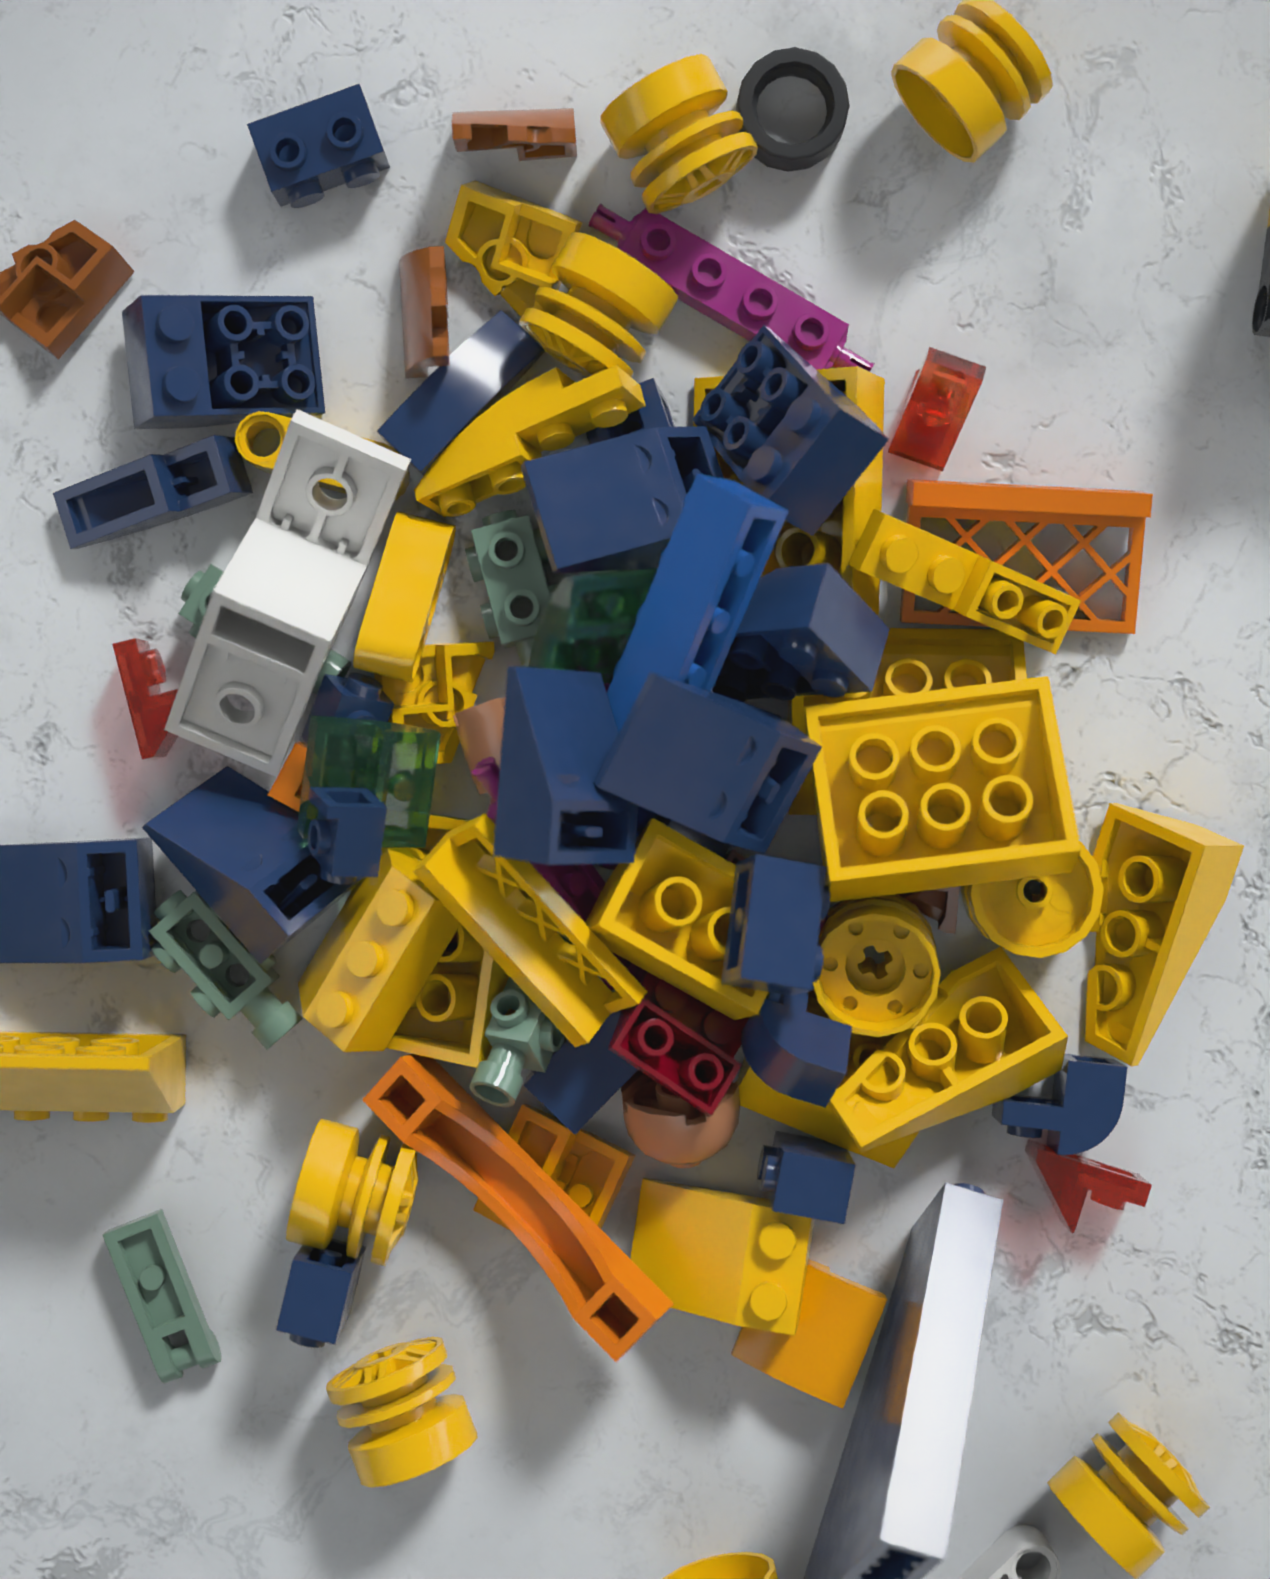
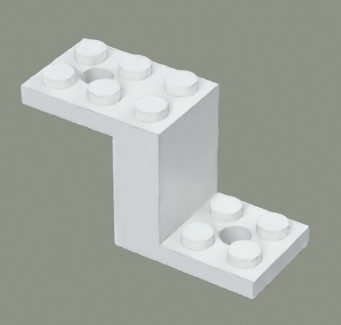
[164,409,411,777]

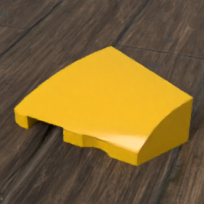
[445,180,582,317]
[374,641,495,768]

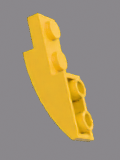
[414,365,646,517]
[848,509,1081,655]

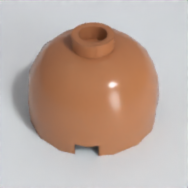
[621,1070,740,1168]

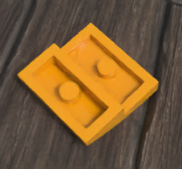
[473,1104,636,1231]
[731,1259,888,1409]

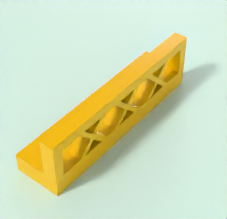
[413,813,647,1047]

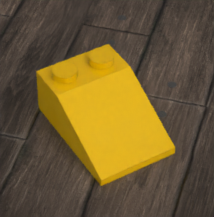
[630,1178,814,1336]

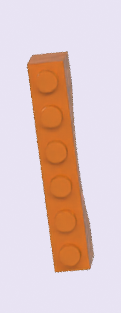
[362,1054,674,1362]

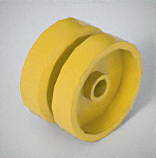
[960,842,1104,958]

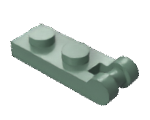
[102,1209,222,1384]

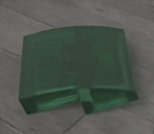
[528,568,658,684]
[297,716,441,848]

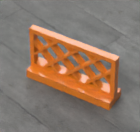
[899,479,1153,634]

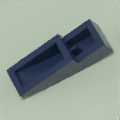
[377,310,545,476]
[53,435,253,549]

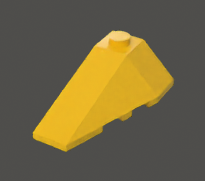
[1085,803,1244,1066]
[829,946,1068,1152]

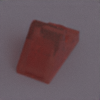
[888,347,986,472]
[112,638,178,760]
[1025,1139,1152,1234]

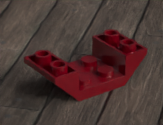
[608,849,829,1117]

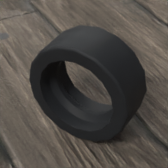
[735,47,850,172]

